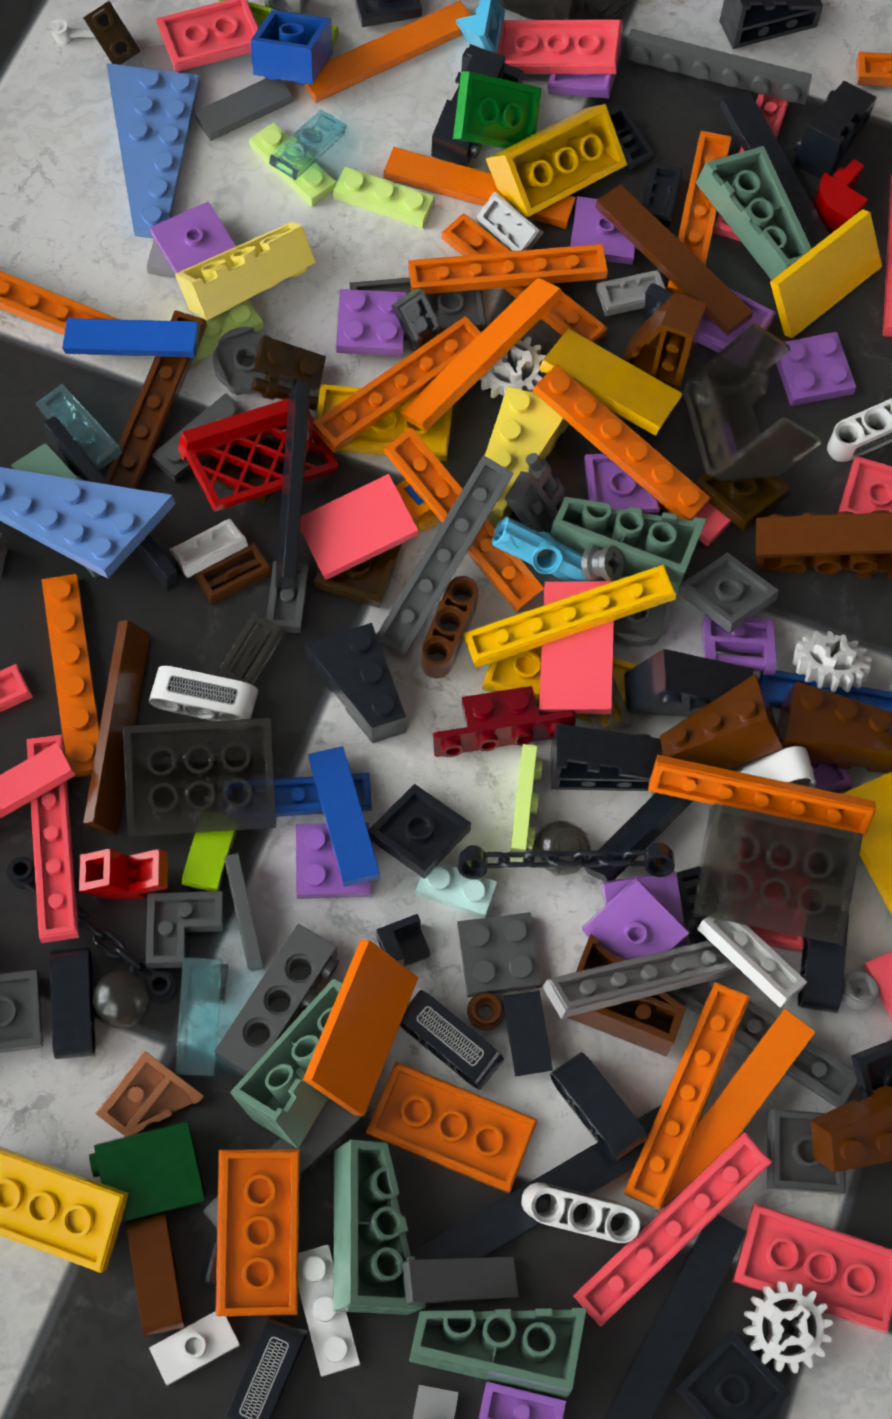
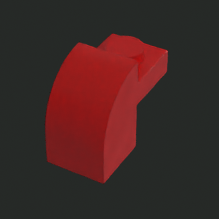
[814,159,868,232]
[79,849,168,900]

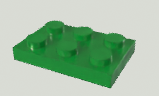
[453,71,542,149]

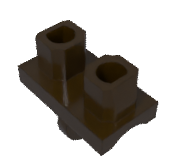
[83,1,141,65]

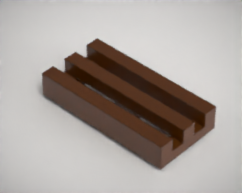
[194,542,272,605]

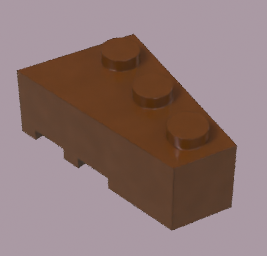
[621,292,707,390]
[660,674,783,770]
[566,933,686,1057]

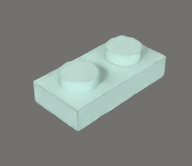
[415,862,497,918]

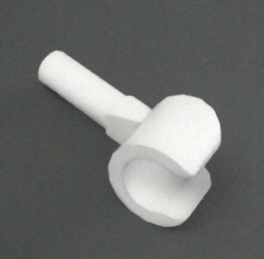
[52,19,95,45]

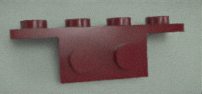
[433,686,576,757]

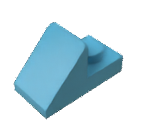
[456,0,505,54]

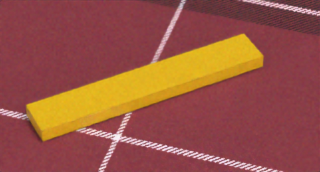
[463,565,676,668]

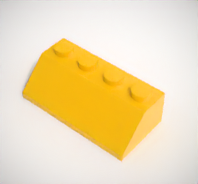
[486,104,627,217]

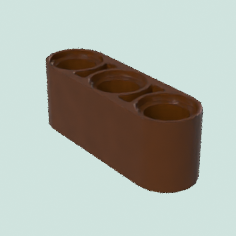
[421,576,478,679]
[126,1211,185,1337]

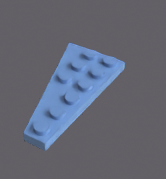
[106,63,200,239]
[0,467,176,579]

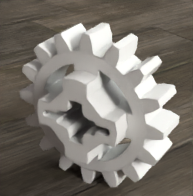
[479,337,546,399]
[792,631,872,692]
[743,1281,833,1373]

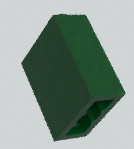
[89,1120,206,1222]

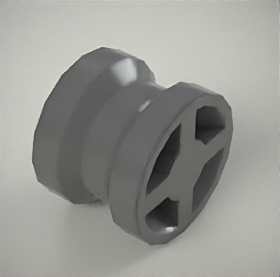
[581,546,624,581]

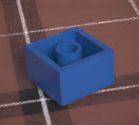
[251,9,333,85]

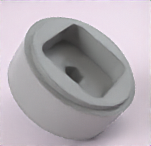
[841,971,879,1010]

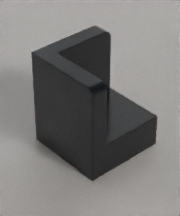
[376,914,430,967]

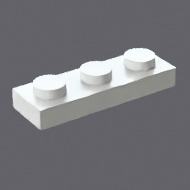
[697,904,807,1007]
[298,1245,360,1377]

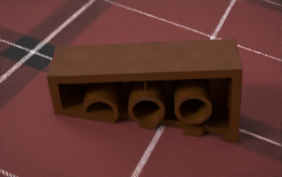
[756,510,892,580]
[772,681,892,774]
[810,1085,892,1173]

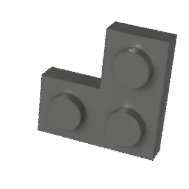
[146,891,224,969]

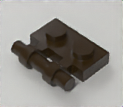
[251,335,326,410]

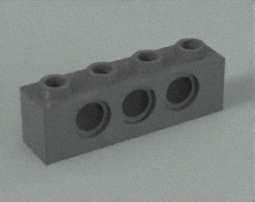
[214,923,339,1076]

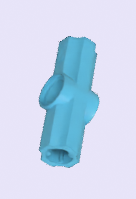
[491,516,588,582]

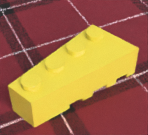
[175,222,316,321]
[485,386,569,528]

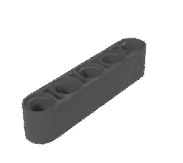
[203,1098,373,1228]

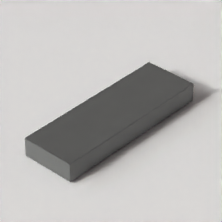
[195,78,293,141]
[224,853,263,971]
[402,1257,519,1304]

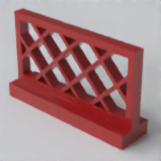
[178,398,339,512]

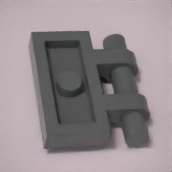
[504,453,567,534]

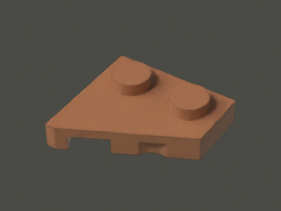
[95,1050,203,1136]

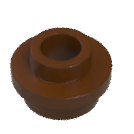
[467,992,505,1031]

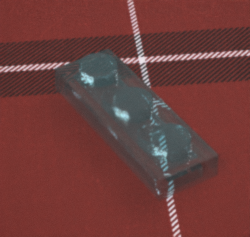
[269,109,347,180]
[35,384,123,471]
[175,958,223,1076]

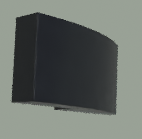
[502,990,553,1077]

